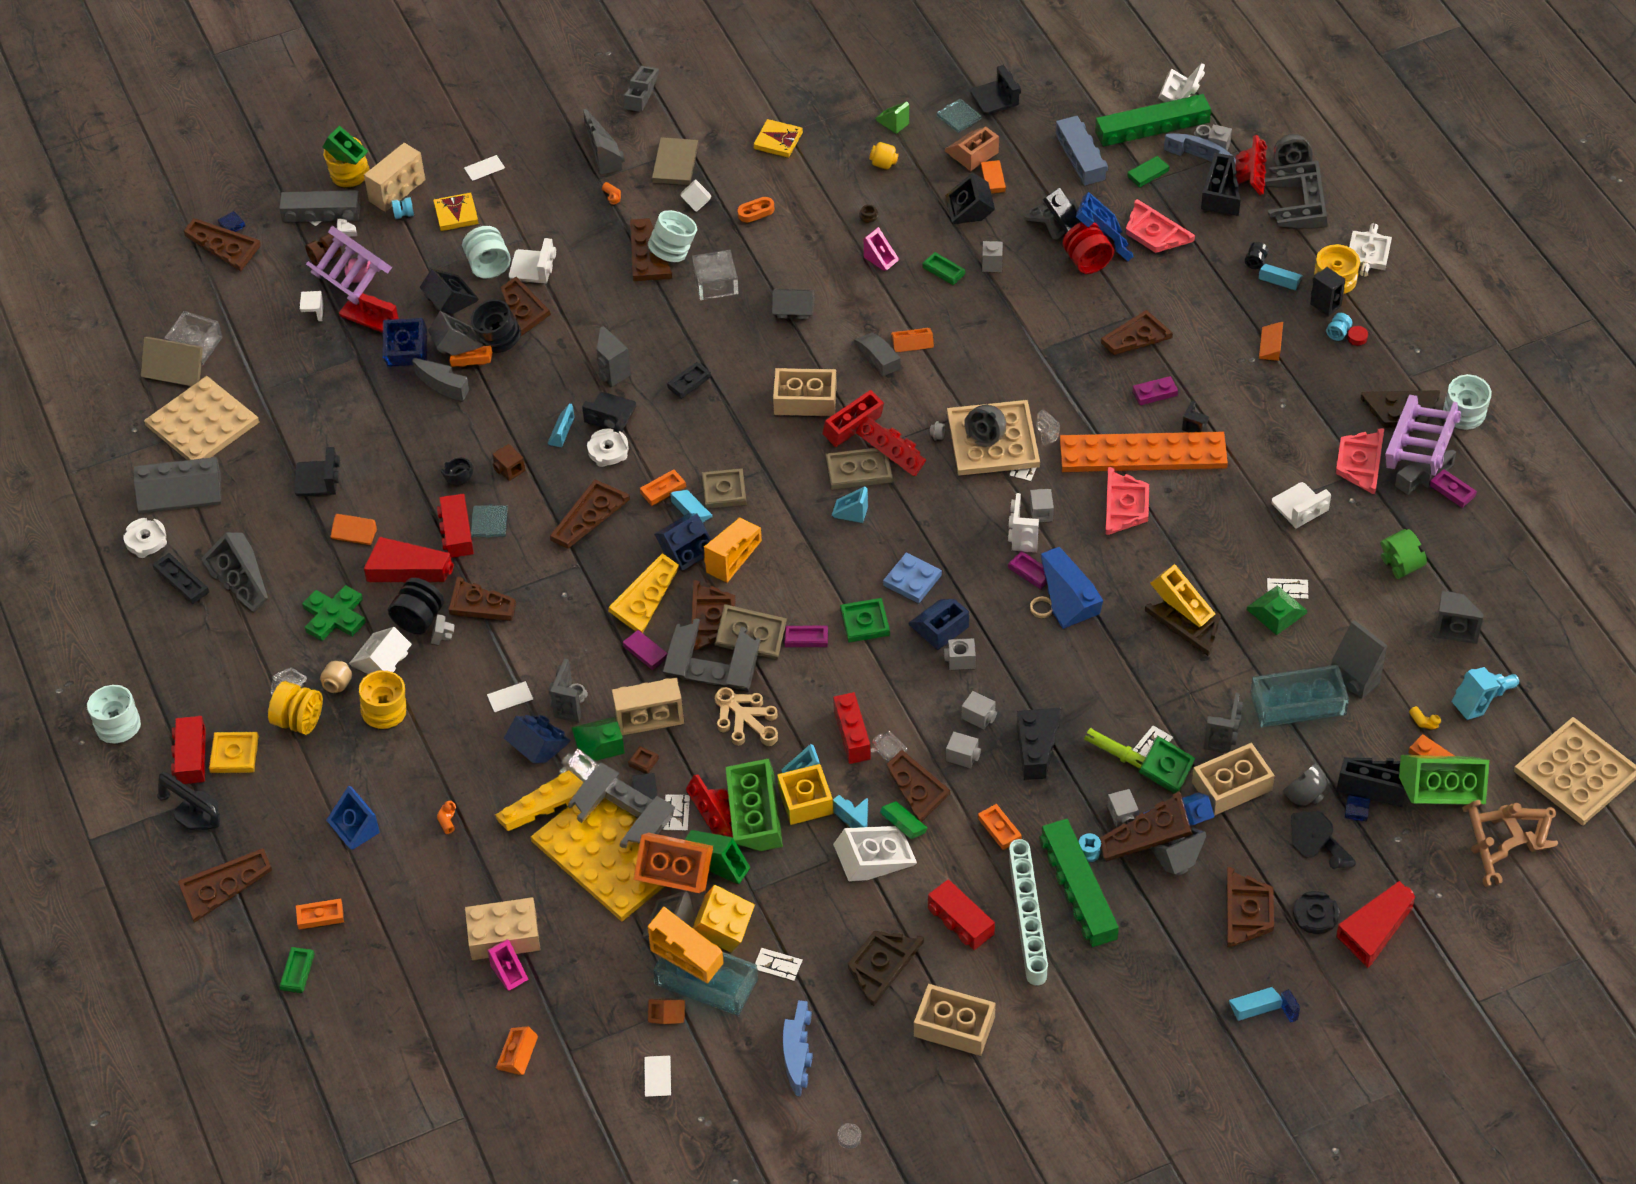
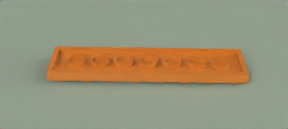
[1060,432,1228,472]

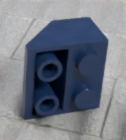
[654,513,712,571]
[909,599,969,650]
[504,715,571,763]

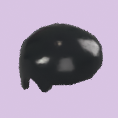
[441,457,474,486]

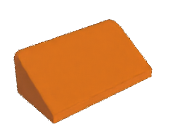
[1259,322,1283,361]
[891,328,934,352]
[331,514,377,545]
[496,1026,538,1075]

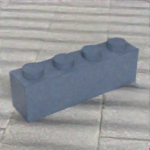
[1056,116,1108,185]

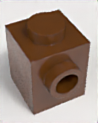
[492,444,526,481]

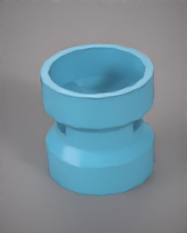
[391,197,414,219]
[1326,313,1353,341]

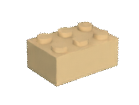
[364,143,425,212]
[773,368,837,416]
[612,678,684,735]
[1192,743,1275,816]
[465,897,540,960]
[914,984,996,1056]

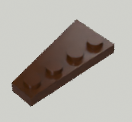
[184,218,261,271]
[630,218,672,281]
[550,479,630,549]

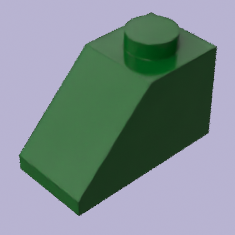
[322,125,368,165]

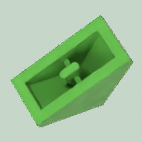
[875,101,909,134]

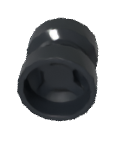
[1245,242,1269,270]

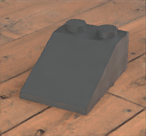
[1330,620,1387,699]

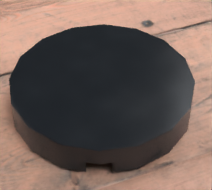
[1293,891,1340,934]

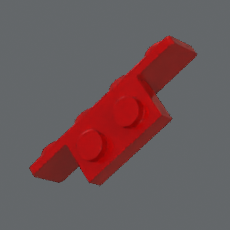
[1235,135,1267,195]
[339,293,415,341]
[856,417,926,476]
[686,775,733,838]

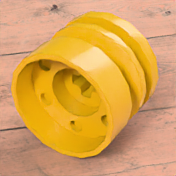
[323,137,370,188]
[359,671,406,729]
[268,681,323,735]

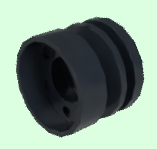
[471,299,521,353]
[388,578,444,634]

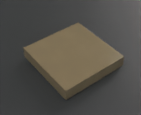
[702,468,747,509]

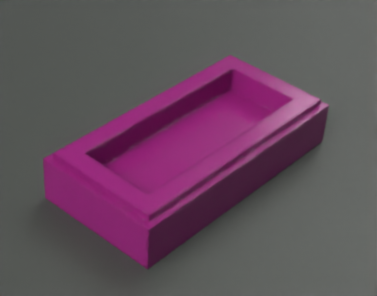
[1008,551,1047,590]
[785,626,828,647]
[623,630,668,670]

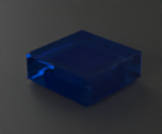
[218,211,245,232]
[1345,795,1370,821]
[1281,989,1300,1023]

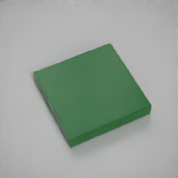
[840,598,890,643]
[1138,736,1195,794]

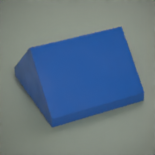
[326,786,380,849]

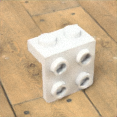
[1158,63,1205,102]
[509,238,556,283]
[1271,482,1331,529]
[1008,493,1039,553]

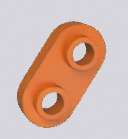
[738,197,775,222]

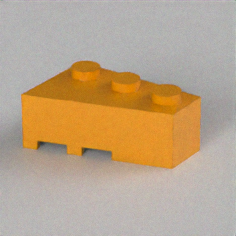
[704,518,762,583]
[648,907,724,984]

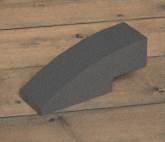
[624,66,659,112]
[854,333,901,376]
[413,358,469,401]
[1395,450,1457,495]

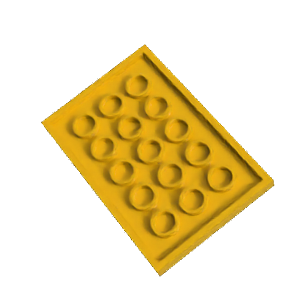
[531,798,665,922]

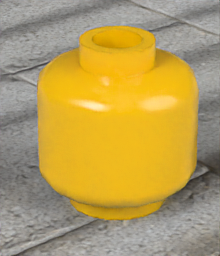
[869,142,898,170]

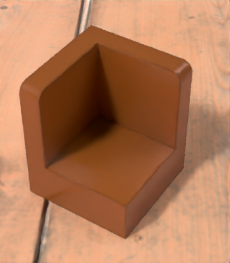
[648,998,685,1024]

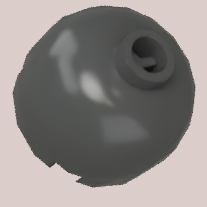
[1274,134,1313,166]
[964,404,1006,447]
[1283,763,1328,806]

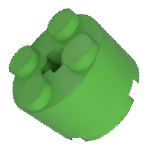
[1380,529,1427,579]

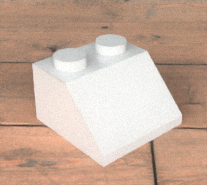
[349,627,412,674]

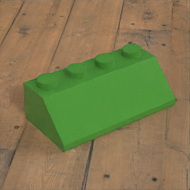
[1399,755,1490,804]
[726,759,783,851]

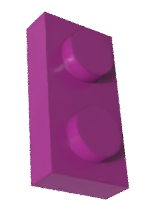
[1133,376,1178,405]
[1430,469,1477,508]

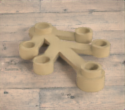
[715,687,778,746]

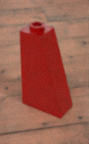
[364,537,454,582]
[1336,881,1415,968]

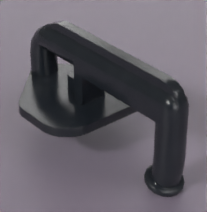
[157,772,221,830]
[1291,811,1356,869]

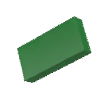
[1127,156,1170,188]
[922,252,965,285]
[880,801,928,839]
[279,947,315,993]

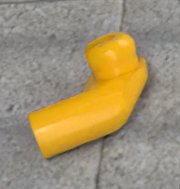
[1409,706,1441,730]

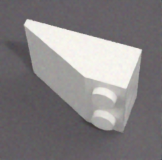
[833,826,917,881]

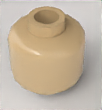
[320,661,352,693]

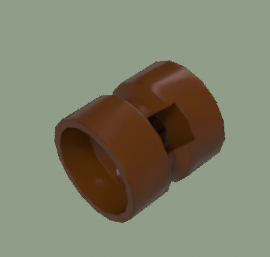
[305,233,342,267]

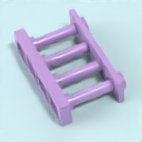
[306,226,392,305]
[1385,395,1461,476]

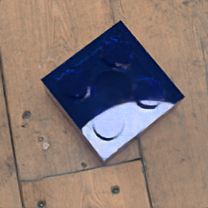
[382,318,428,367]

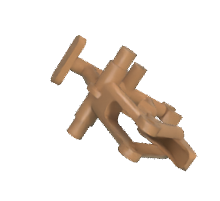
[1462,800,1558,887]

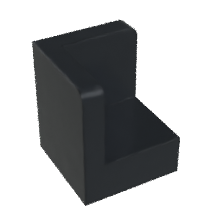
[1182,401,1209,432]

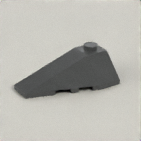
[583,109,625,174]
[201,532,268,612]

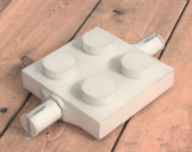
[1349,223,1392,277]

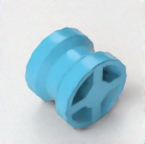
[1079,833,1101,862]

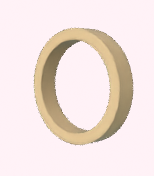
[1030,596,1052,618]

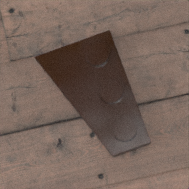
[500,276,551,337]
[1101,310,1173,355]
[449,576,516,621]
[887,750,950,822]

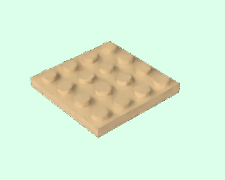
[144,376,259,460]
[947,400,1040,476]
[1514,717,1636,826]

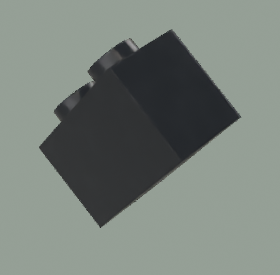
[1310,267,1345,317]

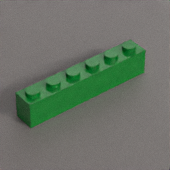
[1095,94,1211,147]
[1039,819,1119,947]

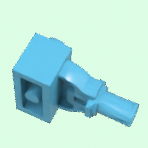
[1451,667,1519,720]

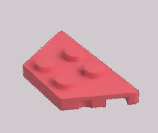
[1126,199,1195,253]
[1336,428,1384,494]
[1105,467,1149,535]

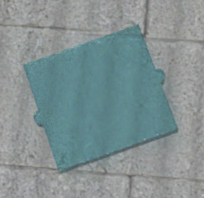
[937,99,982,133]
[471,504,508,538]

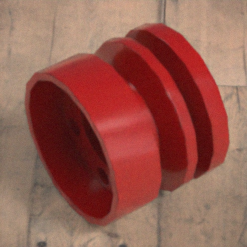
[1062,222,1114,274]

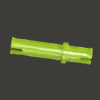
[1084,728,1145,769]

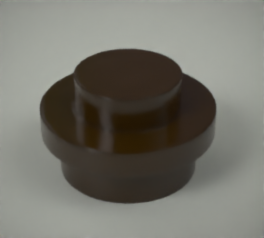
[859,205,878,222]

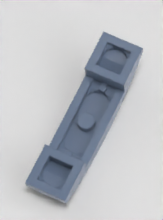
[1164,133,1236,164]

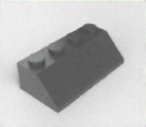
[134,457,221,513]

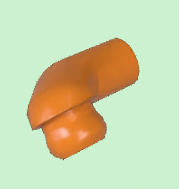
[602,182,621,205]
[437,801,456,834]

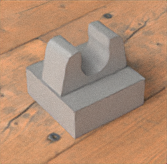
[431,614,455,645]

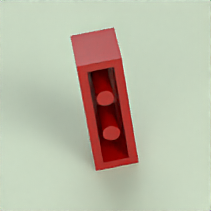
[822,390,884,447]
[437,494,474,558]
[833,692,871,764]
[171,716,206,784]
[928,879,995,950]

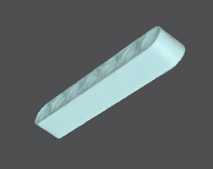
[1009,839,1048,985]

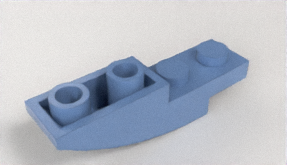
[783,1000,813,1096]

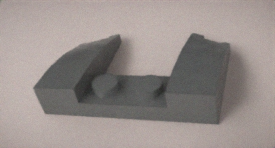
[1264,161,1328,228]
[663,619,761,692]
[568,762,675,848]

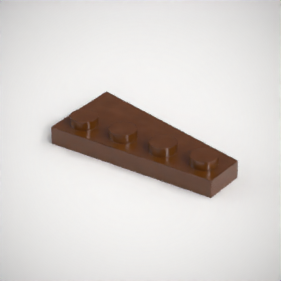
[1099,791,1192,862]
[178,848,272,923]

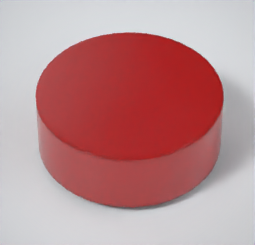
[1347,326,1368,345]

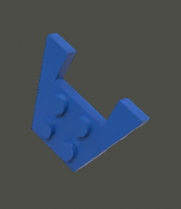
[1076,192,1134,261]

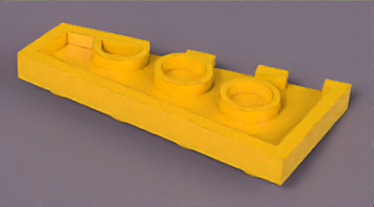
[608,553,679,633]
[495,770,584,831]

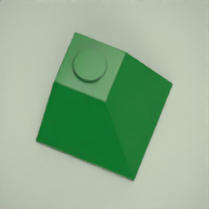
[1246,585,1308,635]
[572,717,625,764]

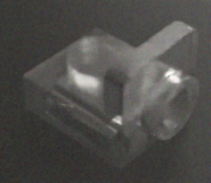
[1037,409,1060,446]
[270,667,307,695]
[871,731,908,762]
[559,749,599,782]

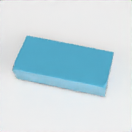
[1259,264,1303,290]
[548,404,574,447]
[670,490,712,523]
[1229,987,1282,1021]

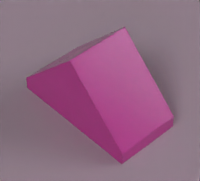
[863,227,899,271]
[487,939,529,991]

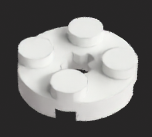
[587,429,629,467]
[123,518,167,558]

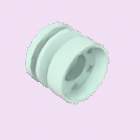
[648,210,697,262]
[462,226,511,279]
[1443,374,1491,430]
[87,685,141,744]

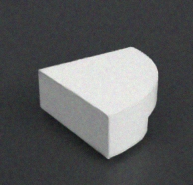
[337,219,357,237]

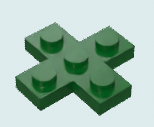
[302,585,366,641]

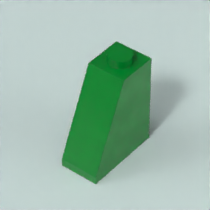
[685,830,751,884]

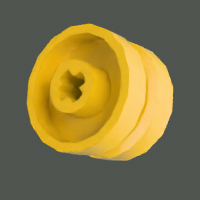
[1314,244,1360,294]

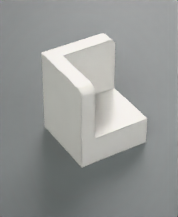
[680,179,711,212]
[300,291,324,321]

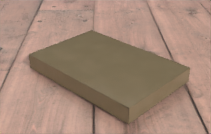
[652,137,698,185]
[141,337,203,386]
[826,448,893,490]
[715,604,787,660]

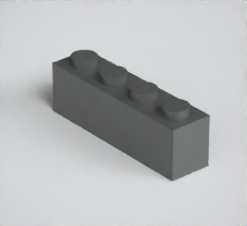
[279,190,361,222]

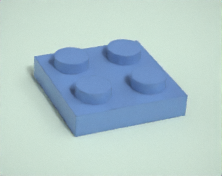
[883,552,942,603]

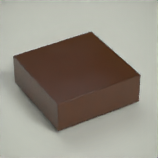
[628,746,659,774]

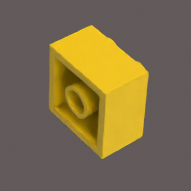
[777,764,833,825]
[693,885,755,953]

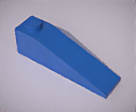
[1041,547,1103,629]

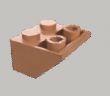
[945,127,999,171]

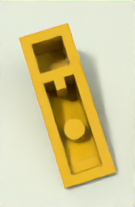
[1150,564,1215,627]

